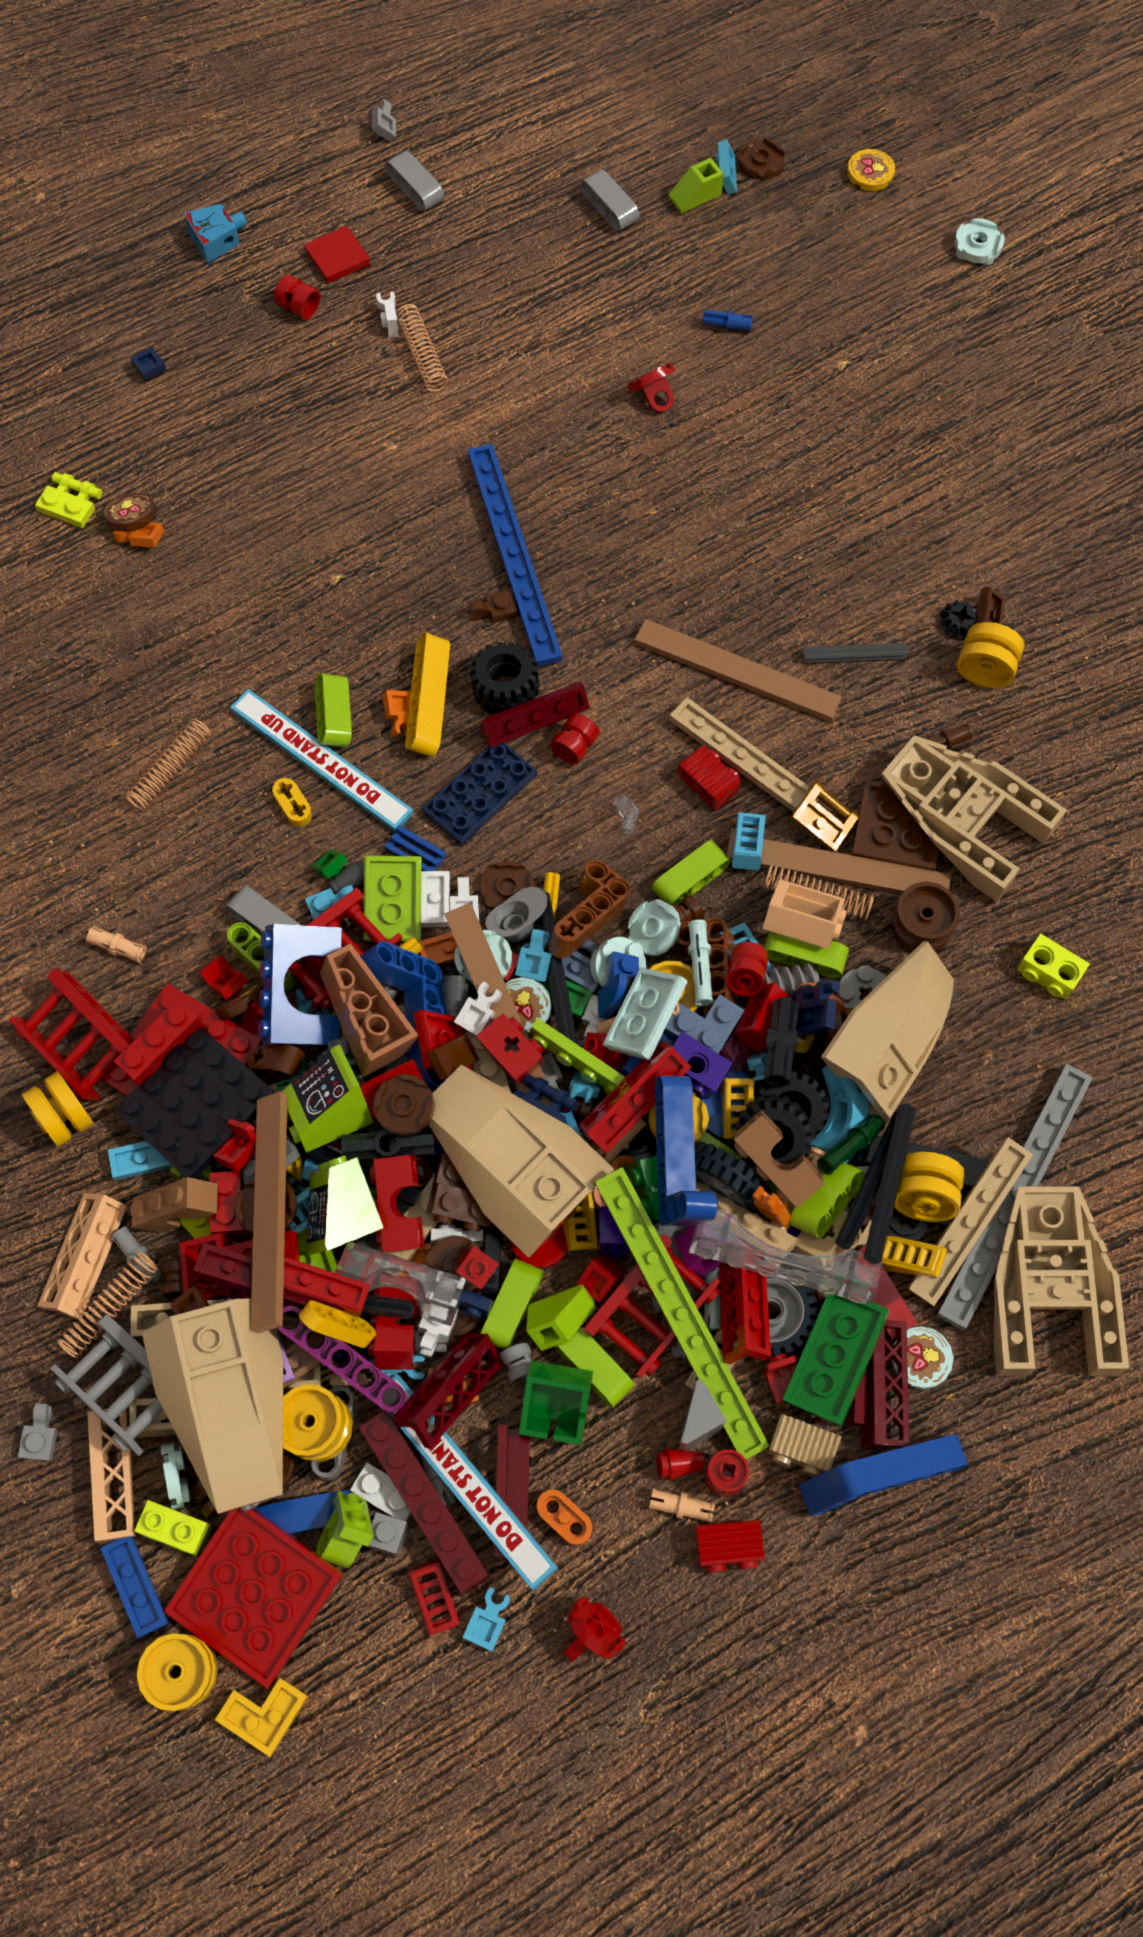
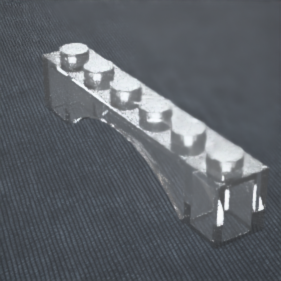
[689,1210,883,1305]

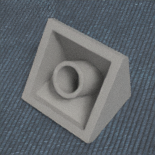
[678,1380,726,1451]

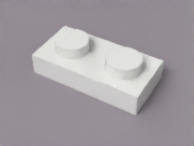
[421,871,450,927]
[350,1463,411,1522]

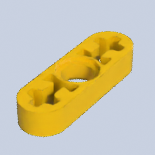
[299,1300,376,1348]

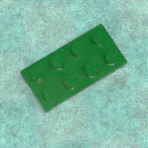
[782,1286,890,1427]

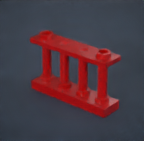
[288,887,403,1014]
[9,968,134,1101]
[583,1233,720,1378]

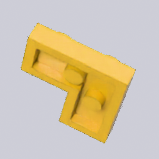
[215,1678,309,1757]

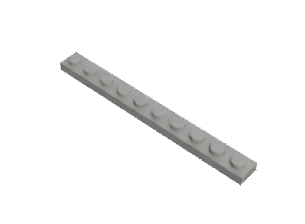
[936,1063,1093,1331]

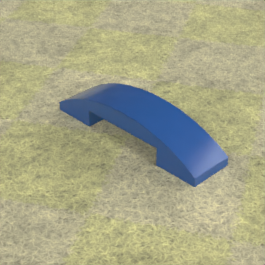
[225,1490,351,1535]

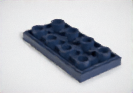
[422,743,538,847]

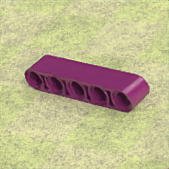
[277,1304,406,1412]

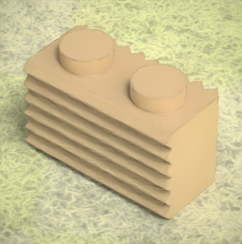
[767,1414,841,1477]

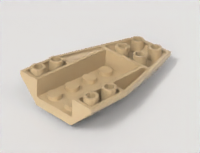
[821,941,954,1126]
[428,1065,614,1258]
[142,1298,283,1514]

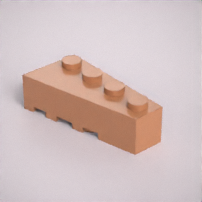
[320,943,418,1078]

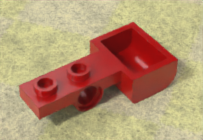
[179,1230,300,1300]

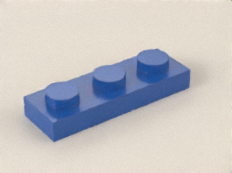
[100,1537,170,1639]

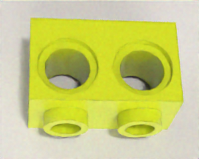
[1017,933,1090,1000]
[134,1500,213,1558]

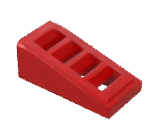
[409,1558,460,1636]

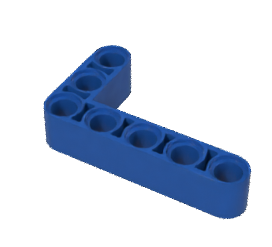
[360,941,448,1092]
[655,1075,717,1226]
[799,1434,969,1517]

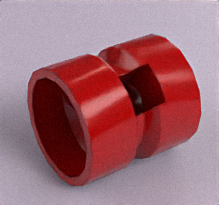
[273,274,321,320]
[550,713,600,765]
[726,942,768,997]
[705,1449,749,1497]

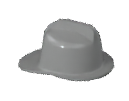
[485,887,547,943]

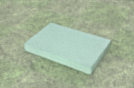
[603,967,688,1060]

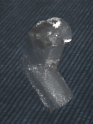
[614,794,639,836]

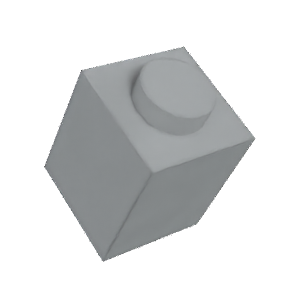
[367,1512,409,1558]

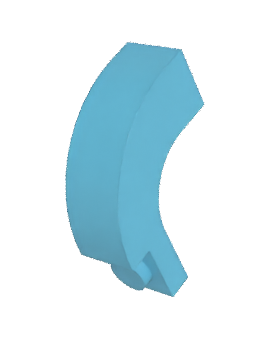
[810,1065,869,1164]

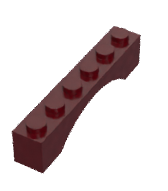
[359,1411,489,1597]

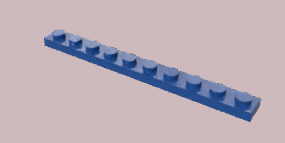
[468,444,562,667]

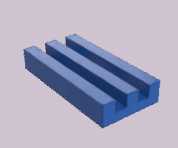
[384,825,446,871]

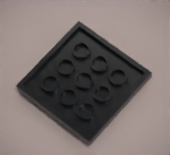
[114,1026,275,1179]

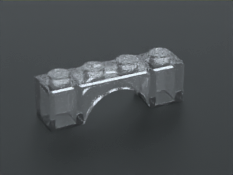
[335,1242,466,1326]

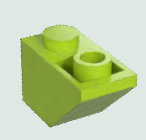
[668,158,724,214]
[526,1284,597,1351]

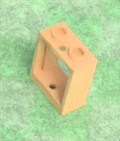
[763,879,847,949]

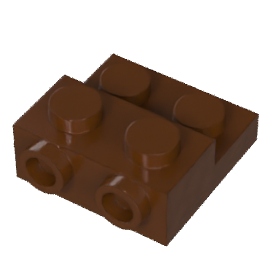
[426,1153,491,1232]

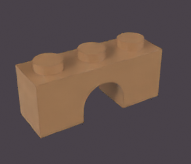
[734,1109,825,1208]
[131,1177,218,1233]

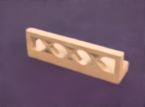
[37,1193,127,1319]
[87,1408,135,1545]

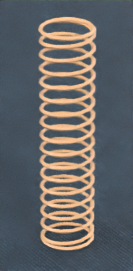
[396,304,448,391]
[125,718,211,810]
[764,864,874,920]
[57,1251,158,1358]

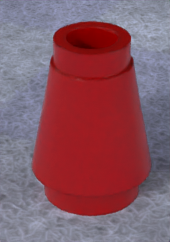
[656,1448,704,1481]

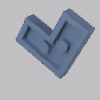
[664,994,744,1054]

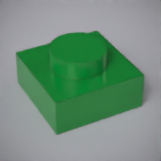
[311,849,348,879]

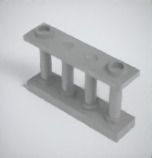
[50,1314,163,1456]

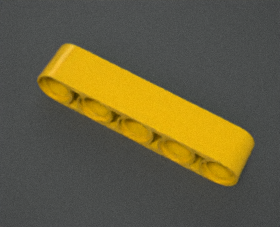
[405,632,450,757]

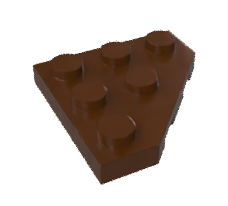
[852,780,939,871]

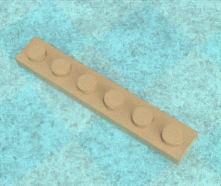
[669,697,809,812]
[907,1137,1034,1306]

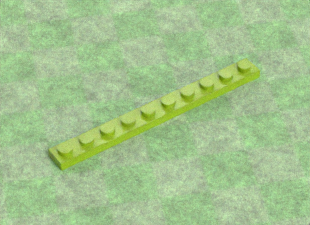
[528,1018,779,1197]
[594,1167,770,1460]

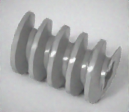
[764,964,819,996]

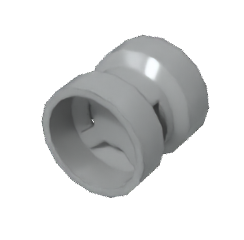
[500,1342,532,1384]

